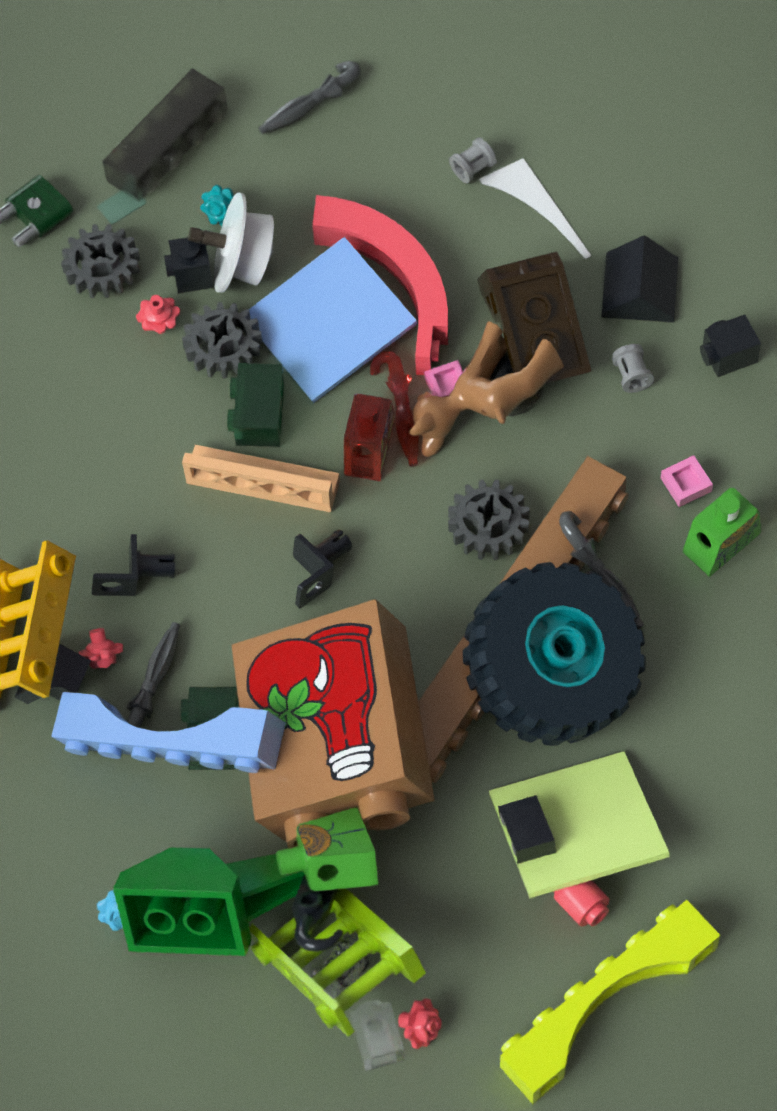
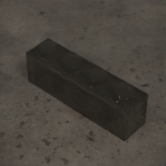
[102,68,228,202]

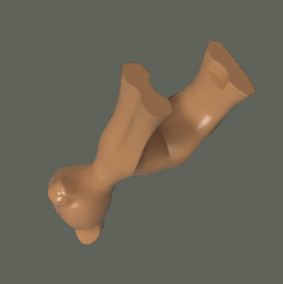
[410,321,564,457]

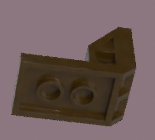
[477,251,591,384]

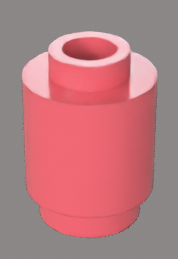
[553,880,610,927]

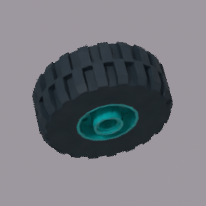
[463,562,646,746]

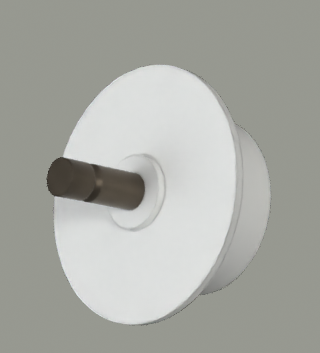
[188,192,274,293]

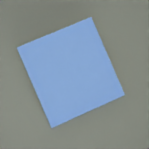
[249,237,418,404]

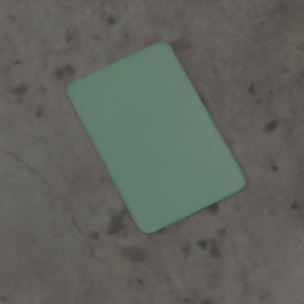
[97,185,146,224]

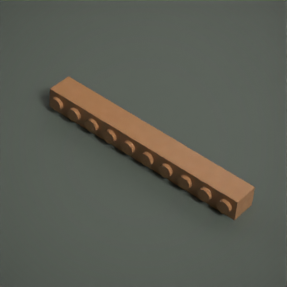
[418,456,629,783]

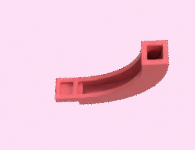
[313,195,448,375]

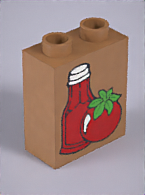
[231,599,435,848]

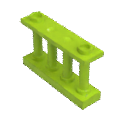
[249,888,426,1037]

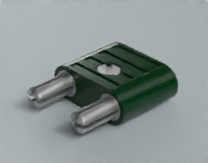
[0,174,74,247]

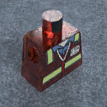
[344,394,395,482]

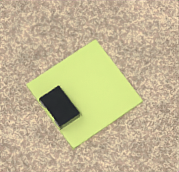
[489,751,670,898]

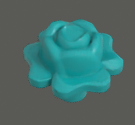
[200,185,234,227]

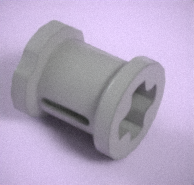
[449,138,496,183]
[612,344,654,393]

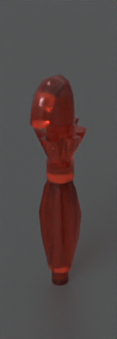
[370,351,419,467]

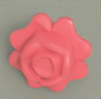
[136,295,180,334]
[79,628,124,669]
[398,998,442,1049]

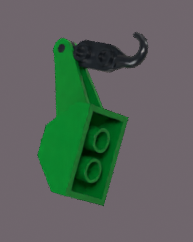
[113,847,343,956]

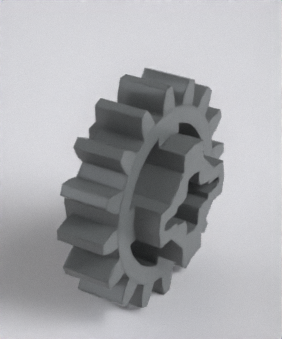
[61,224,140,298]
[182,302,262,379]
[448,479,530,560]

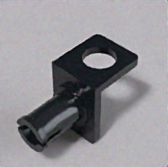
[293,529,352,609]
[91,534,175,596]

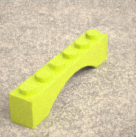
[500,900,720,1104]

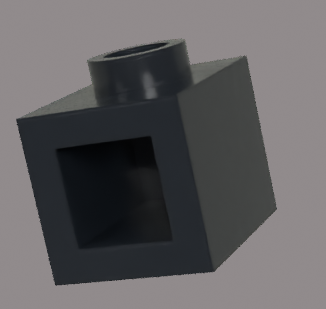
[164,237,213,294]
[700,315,761,377]

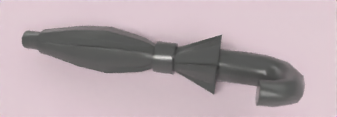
[258,61,361,135]
[559,511,644,629]
[126,622,181,728]

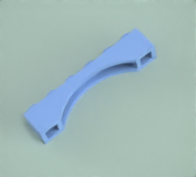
[51,692,285,773]

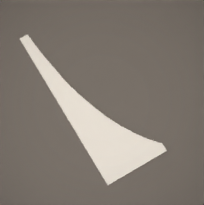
[479,158,591,259]

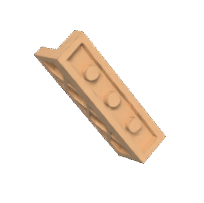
[182,445,340,512]

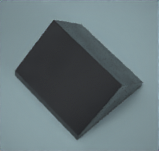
[601,235,678,323]

